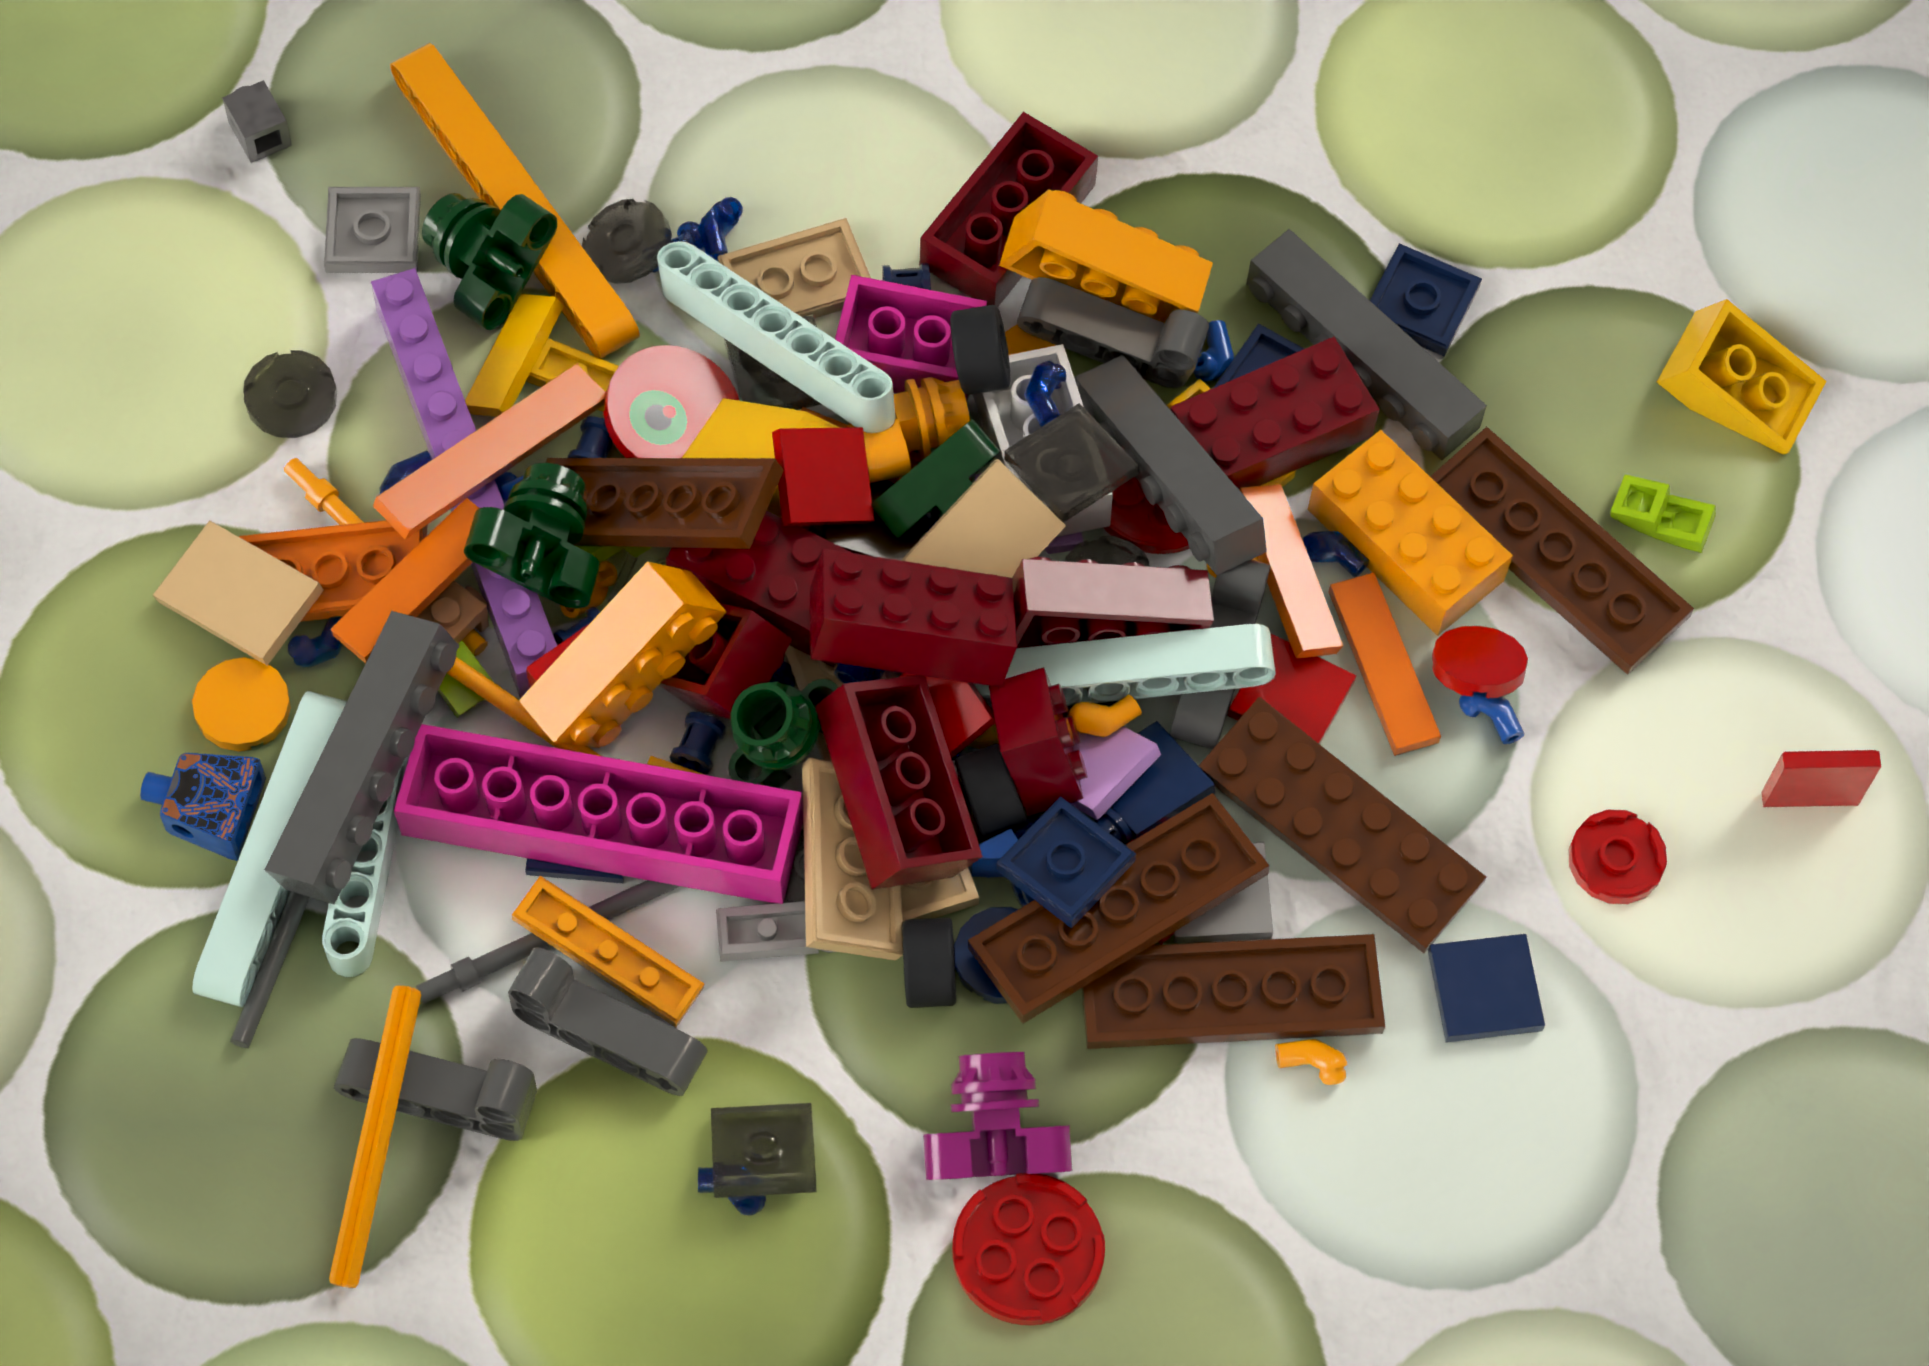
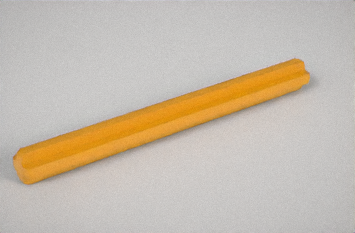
[329,985,421,1288]

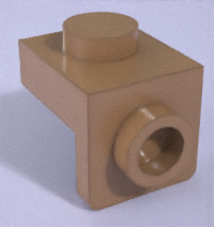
[417,581,489,644]

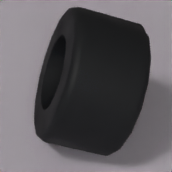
[951,305,1011,395]
[955,743,1027,839]
[902,918,956,1008]

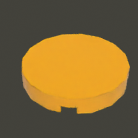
[192,657,291,752]

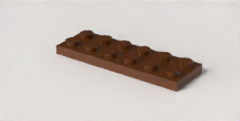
[1430,426,1694,675]
[545,458,784,549]
[1198,697,1487,953]
[968,793,1270,1024]
[1082,934,1385,1049]

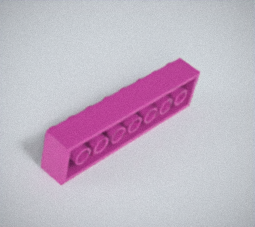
[394,724,803,904]

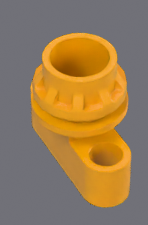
[848,377,970,483]

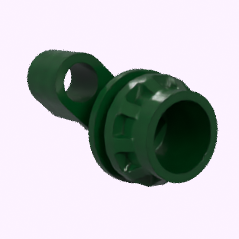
[422,193,557,330]
[871,419,1001,539]
[464,463,600,609]
[728,679,839,788]

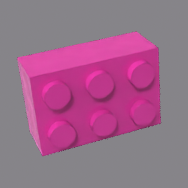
[835,275,987,403]

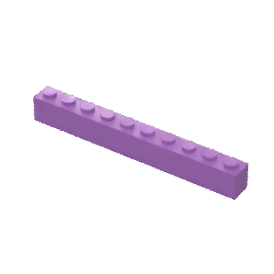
[371,268,557,699]

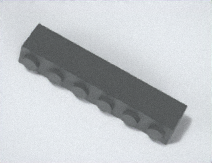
[1246,229,1487,460]
[1074,355,1267,575]
[264,611,459,905]

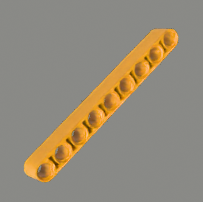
[390,43,640,359]

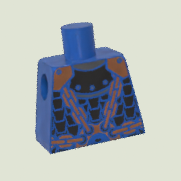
[140,753,266,861]

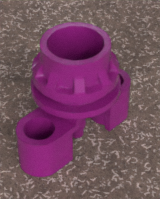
[923,1052,1072,1180]

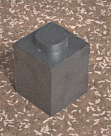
[222,80,292,163]

